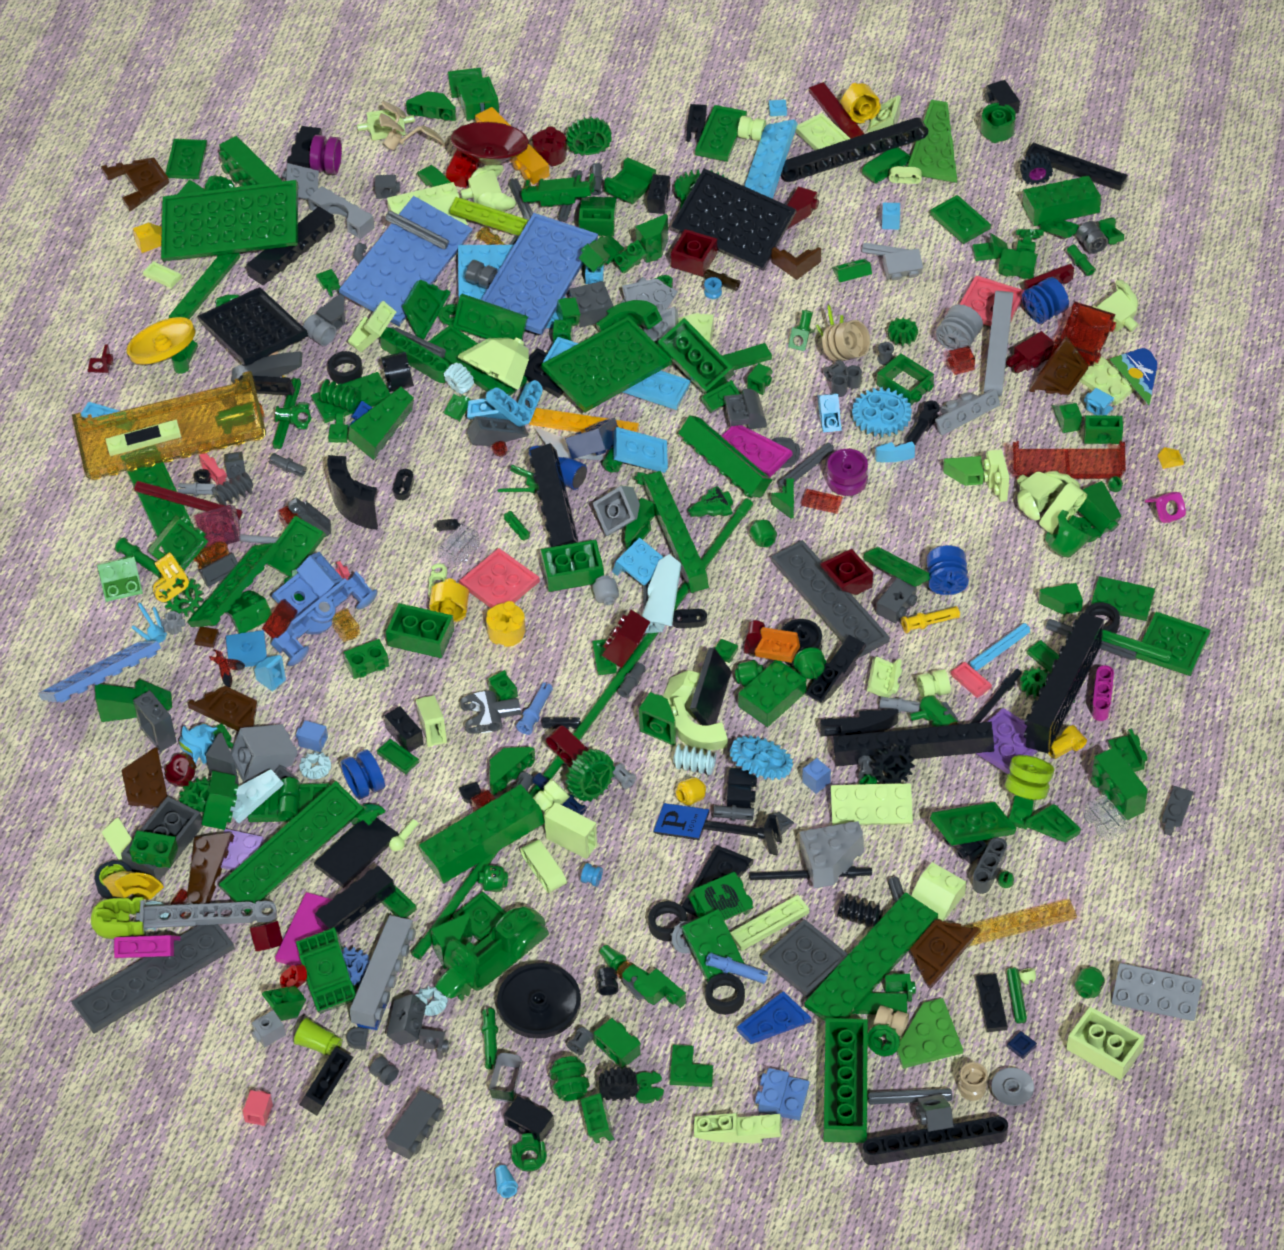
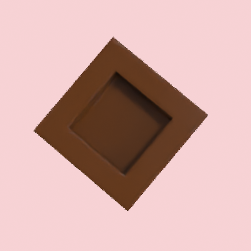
[195,627,219,648]

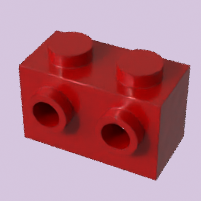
[446,149,479,188]

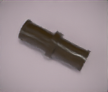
[705,269,741,291]

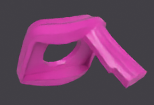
[1145,492,1186,523]

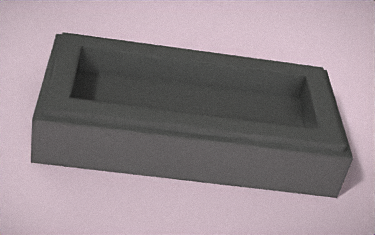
[199,552,238,587]

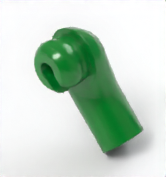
[215,295,239,307]

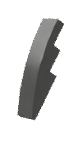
[231,351,303,385]

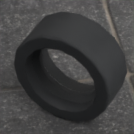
[328,351,363,384]
[1084,602,1120,633]
[648,901,687,942]
[705,973,745,1015]

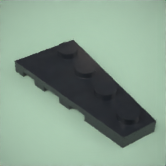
[682,845,753,917]

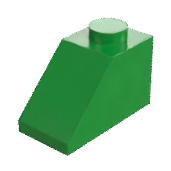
[1052,402,1082,433]

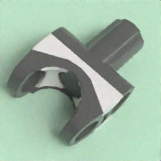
[460,691,521,734]

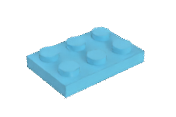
[614,427,668,473]

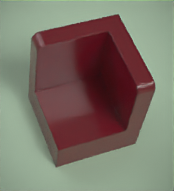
[250,921,283,951]

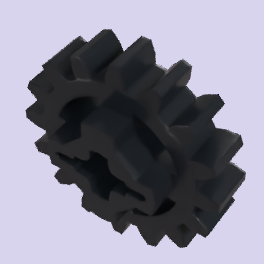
[871,744,915,784]

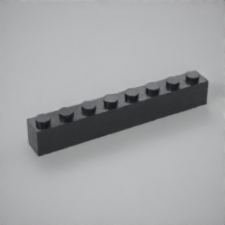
[833,721,994,766]

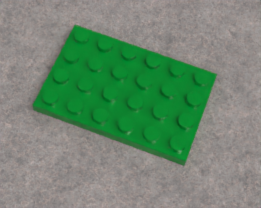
[542,316,672,413]

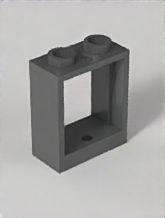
[133,691,177,752]

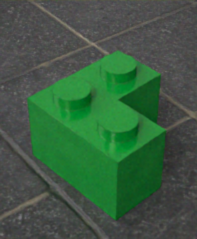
[201,771,238,830]

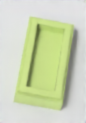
[143,261,182,288]

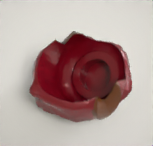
[164,754,197,787]

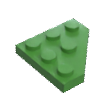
[896,998,963,1069]

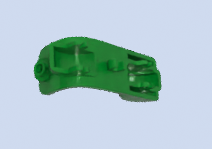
[435,906,549,1001]

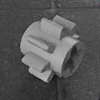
[161,611,185,635]

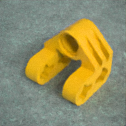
[152,552,189,602]

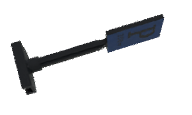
[653,803,783,855]

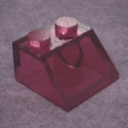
[195,505,241,551]

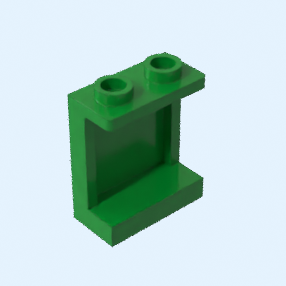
[604,157,656,204]

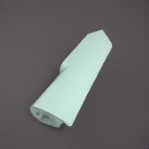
[642,554,681,633]

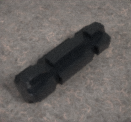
[434,519,461,531]
[542,717,581,729]

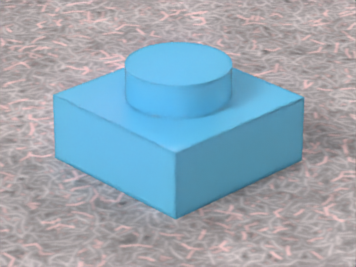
[769,100,787,116]

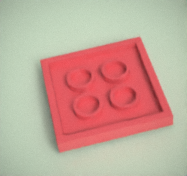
[960,275,1024,327]
[459,548,540,608]

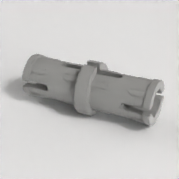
[880,696,920,713]

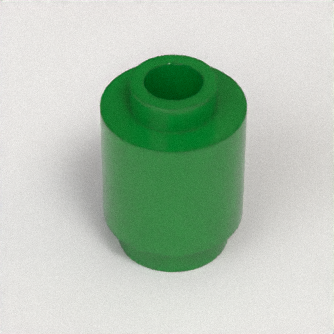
[603,447,624,473]

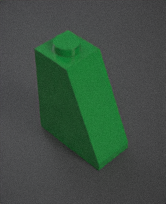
[1078,481,1122,534]
[95,684,137,722]

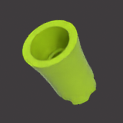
[294,1018,343,1055]

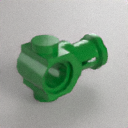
[275,402,311,429]

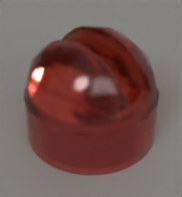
[492,441,508,457]

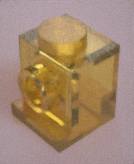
[331,608,360,642]

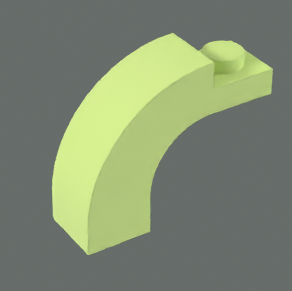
[671,696,728,751]

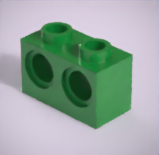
[343,639,389,679]
[130,830,178,868]

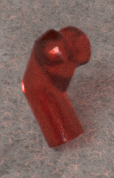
[171,889,188,917]

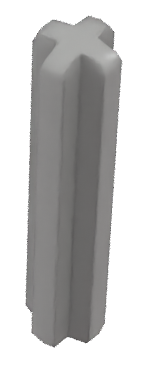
[862,243,908,256]

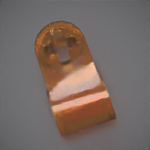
[194,541,230,569]

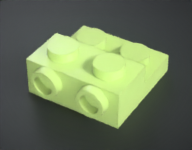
[983,449,1009,502]

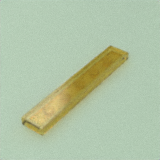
[963,899,1077,947]

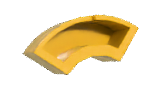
[102,871,164,900]

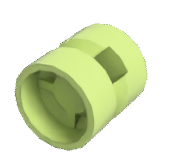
[738,116,766,141]
[917,669,951,699]
[533,779,570,812]

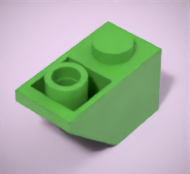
[943,456,984,486]

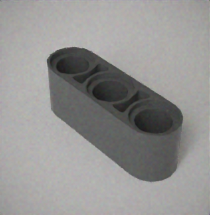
[972,837,1007,894]

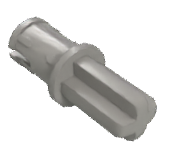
[178,482,215,496]

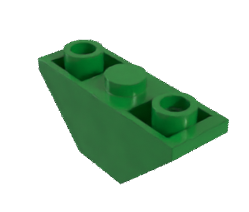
[406,91,457,121]
[490,747,536,795]

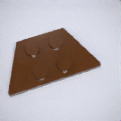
[1029,337,1088,395]
[188,686,258,732]
[121,748,168,809]
[910,920,980,989]

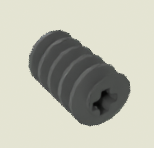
[212,472,253,506]

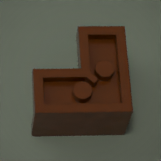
[771,247,821,280]

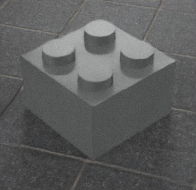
[569,281,613,328]

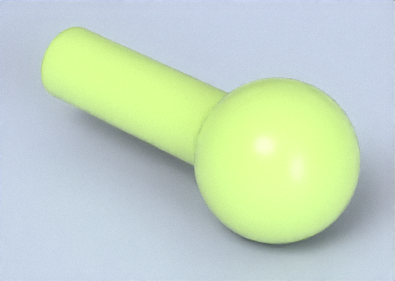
[389,819,419,851]

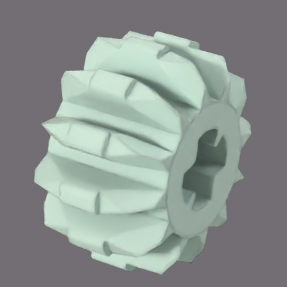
[444,363,474,394]

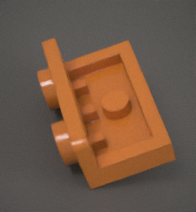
[755,627,800,663]

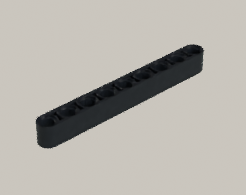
[781,117,929,182]

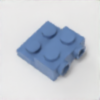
[755,1068,810,1121]

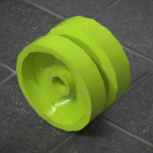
[1005,755,1055,800]

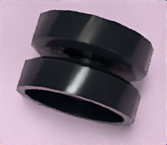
[781,619,823,667]

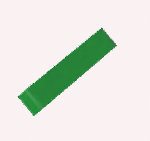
[379,327,449,383]

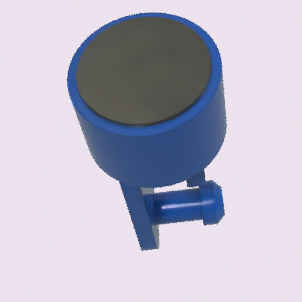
[529,446,587,490]

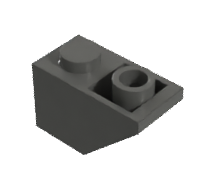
[316,294,346,330]

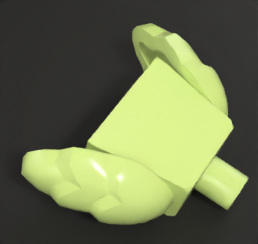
[460,164,516,212]
[1079,280,1139,332]
[1017,471,1080,521]

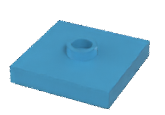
[226,630,267,669]

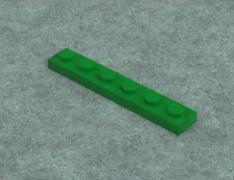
[169,252,240,320]

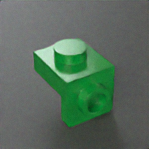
[1099,217,1125,245]
[884,973,916,1002]

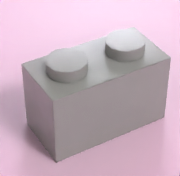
[882,248,923,281]

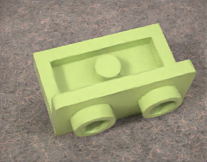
[867,656,902,698]

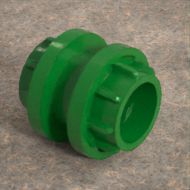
[549,1056,590,1101]

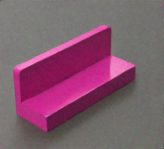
[114,935,181,958]

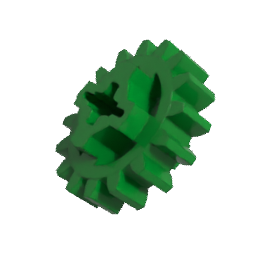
[162,576,204,617]
[179,777,210,813]

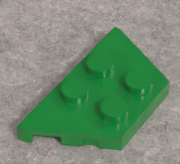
[402,280,451,340]

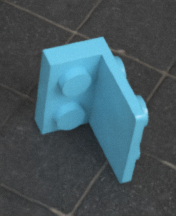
[612,538,664,586]

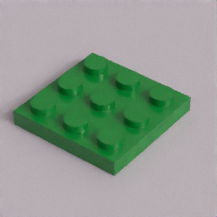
[1136,611,1211,676]

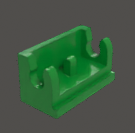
[580,1093,615,1144]

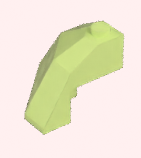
[458,337,529,390]

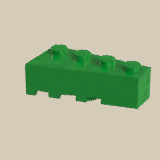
[348,387,414,460]

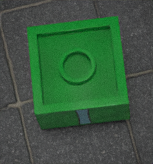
[457,76,499,121]

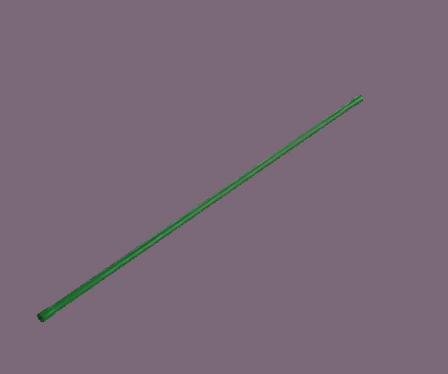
[411,498,753,960]

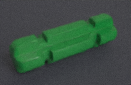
[504,511,530,541]

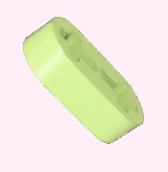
[889,166,922,184]

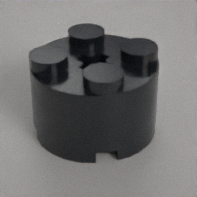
[381,352,414,392]

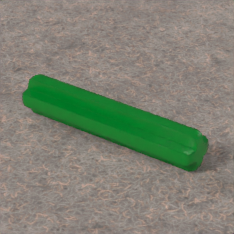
[1007,967,1027,1024]

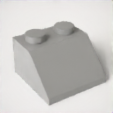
[593,486,640,536]

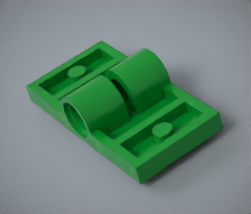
[248,777,330,822]

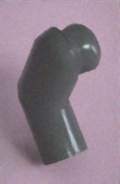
[353,243,367,264]

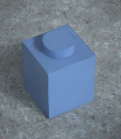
[296,721,328,752]
[802,758,831,794]

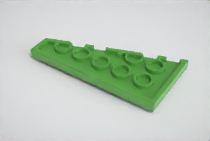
[908,99,957,183]

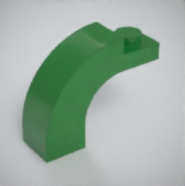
[596,300,662,332]

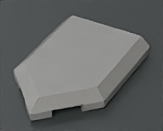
[622,278,678,310]

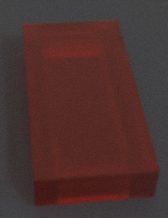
[802,489,843,514]
[262,599,298,639]

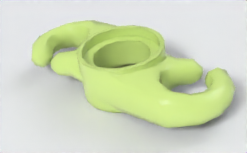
[428,563,447,598]

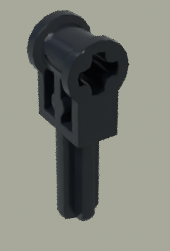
[906,400,940,445]

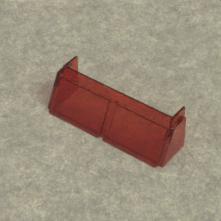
[1011,441,1126,479]

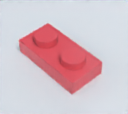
[199,452,227,485]

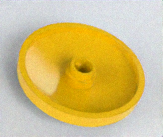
[127,317,196,364]

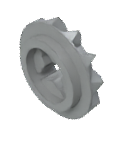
[670,920,692,954]

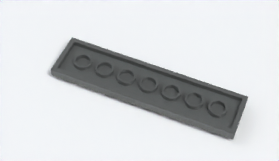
[771,540,890,658]
[71,924,235,1034]

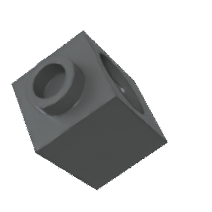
[375,175,400,199]

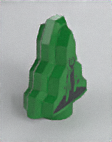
[688,486,733,517]

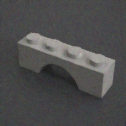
[308,186,375,239]

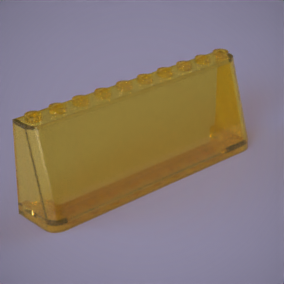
[72,371,266,480]

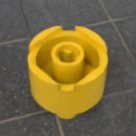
[841,83,881,123]
[429,578,469,622]
[486,601,526,647]

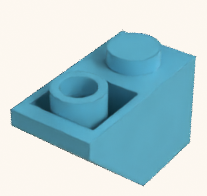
[817,393,841,432]

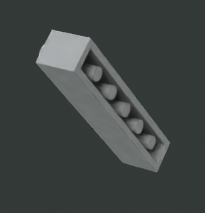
[350,915,416,1028]

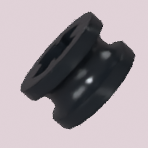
[194,469,211,484]

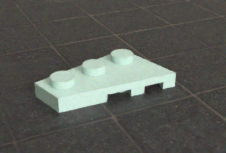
[230,769,284,823]

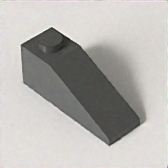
[467,416,528,446]

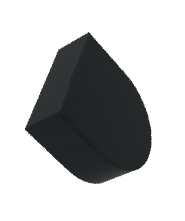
[458,782,481,804]

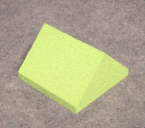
[867,95,901,133]

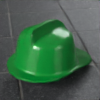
[793,647,826,680]

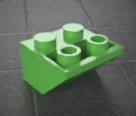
[97,555,143,602]

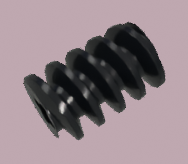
[837,893,883,927]

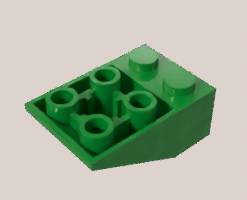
[579,197,617,236]

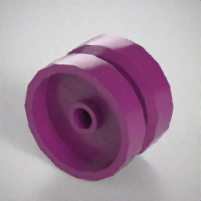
[310,135,342,175]
[827,448,868,496]

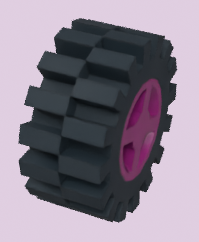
[1020,153,1053,185]

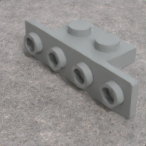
[935,389,1000,435]

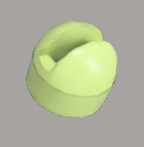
[1019,968,1036,985]

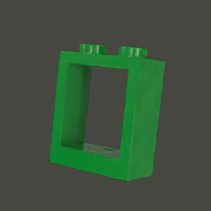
[877,353,934,405]
[148,515,208,571]

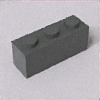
[386,1090,444,1160]

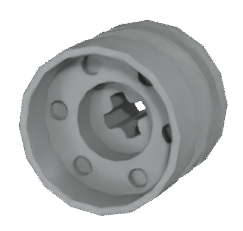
[936,304,983,353]

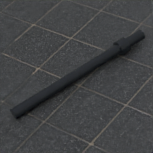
[969,669,1022,724]
[750,866,872,881]

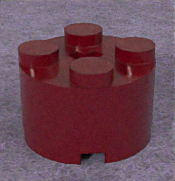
[532,126,567,167]

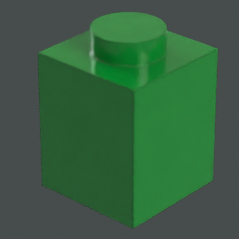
[556,297,581,326]

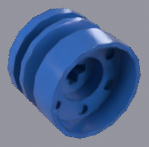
[1022,277,1069,324]
[926,545,969,595]

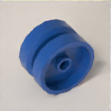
[340,749,385,800]

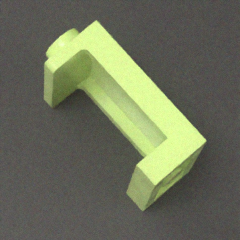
[348,301,396,352]

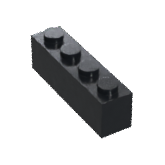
[314,865,396,934]

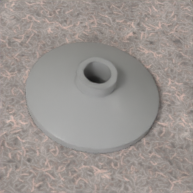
[991,1068,1034,1106]

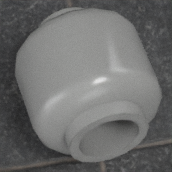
[592,576,619,605]

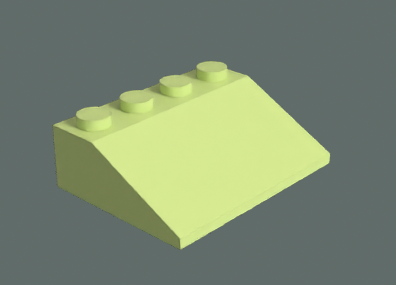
[387,182,468,226]

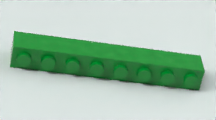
[643,471,709,593]

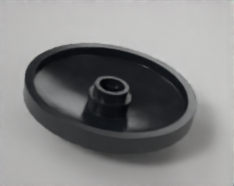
[497,963,581,1039]

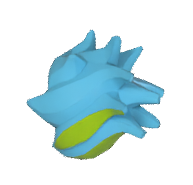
[179,724,218,764]

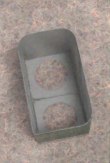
[489,1053,522,1103]

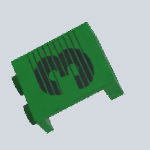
[688,872,754,921]

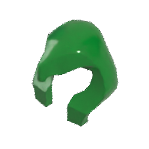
[1045,510,1091,558]

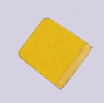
[1157,447,1185,469]

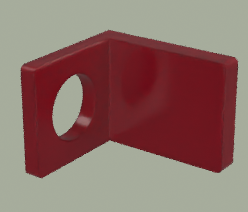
[87,344,113,373]

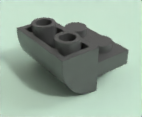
[724,389,767,429]

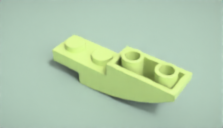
[694,1113,782,1143]

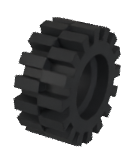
[599,1067,638,1101]

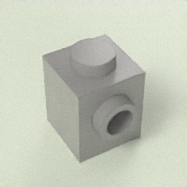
[251,1010,286,1048]

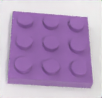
[976,708,1038,774]

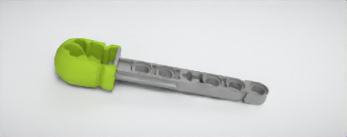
[91,897,277,939]

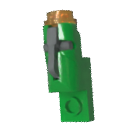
[617,961,686,1008]

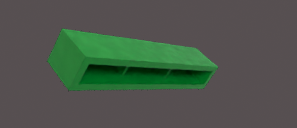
[678,415,773,498]

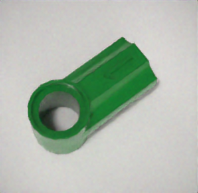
[171,340,198,374]

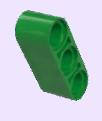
[862,147,911,184]

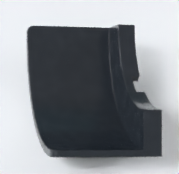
[327,455,378,530]

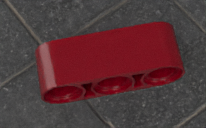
[546,726,589,767]

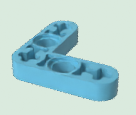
[486,380,543,427]

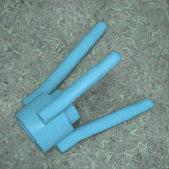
[132,603,167,643]

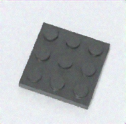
[762,919,848,997]

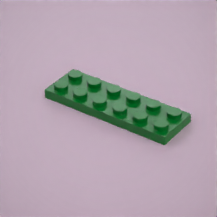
[428,324,527,396]
[187,543,279,627]

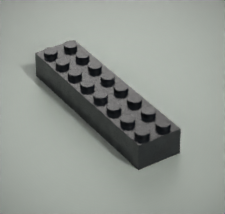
[1024,613,1104,754]

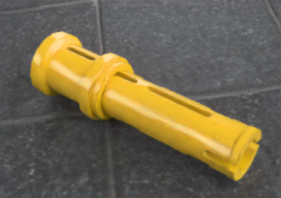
[901,606,960,634]

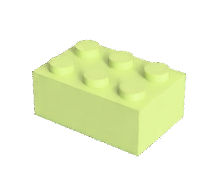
[1066,1007,1145,1080]

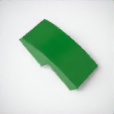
[417,165,451,187]

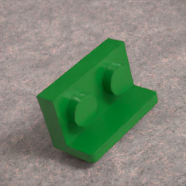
[1108,728,1147,772]

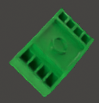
[296,927,357,1014]

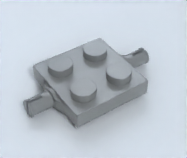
[644,304,679,346]

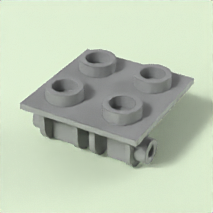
[282,163,319,200]

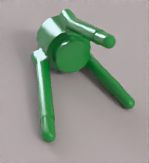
[497,465,539,493]

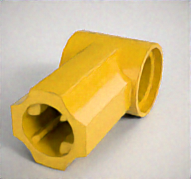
[1048,725,1087,759]

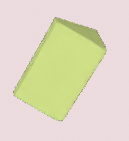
[102,818,132,861]

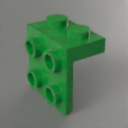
[226,590,274,634]

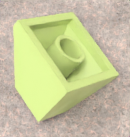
[663,670,700,718]

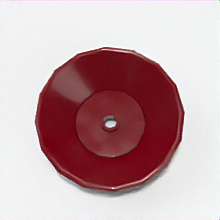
[450,122,529,165]

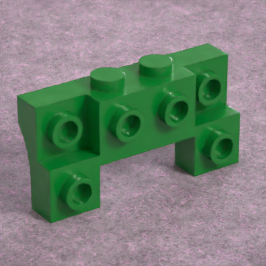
[521,173,596,207]

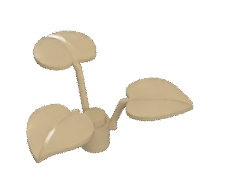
[379,101,445,150]

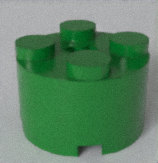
[980,103,1016,143]

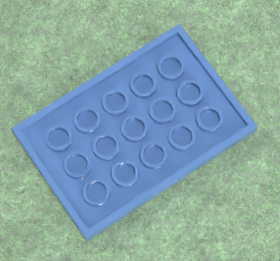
[38,641,161,703]

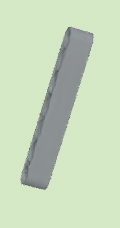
[984,291,1013,396]

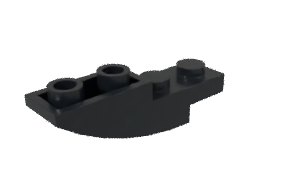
[805,635,866,704]
[820,709,899,737]

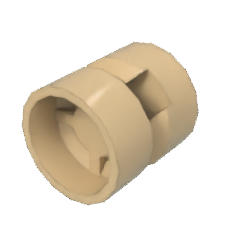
[873,1005,909,1040]
[959,1062,988,1101]

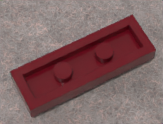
[1024,264,1074,290]

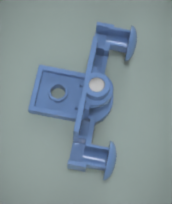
[271,571,378,666]

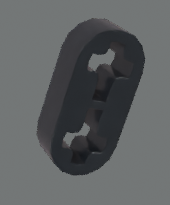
[393,469,414,500]
[672,609,707,629]

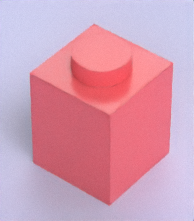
[243,1090,273,1126]

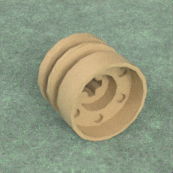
[822,320,871,362]

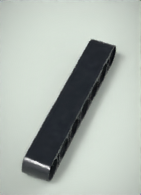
[862,1116,1008,1165]

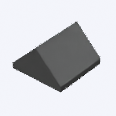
[206,733,239,785]

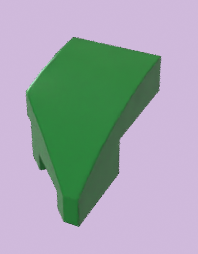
[351,804,386,825]

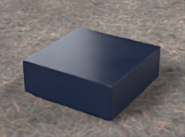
[1007,1031,1037,1059]

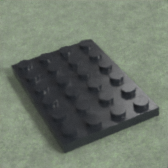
[671,168,796,271]
[198,287,308,366]

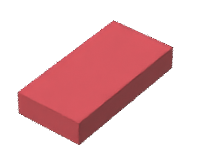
[950,662,992,698]

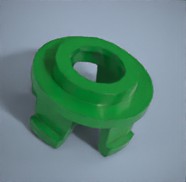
[511,1133,547,1172]

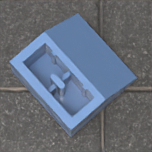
[297,552,343,598]

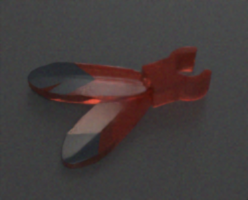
[209,649,245,688]

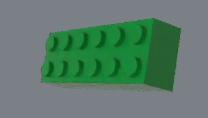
[219,136,282,187]
[419,784,545,884]
[823,1018,868,1143]

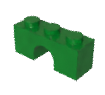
[579,234,625,272]

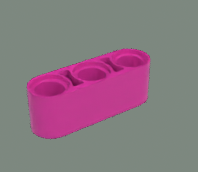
[1092,665,1114,721]

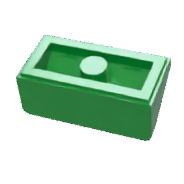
[832,258,872,283]

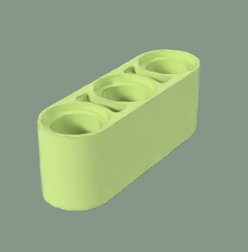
[1039,482,1087,535]
[520,840,567,893]

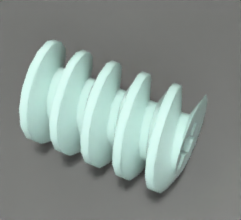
[673,744,717,776]

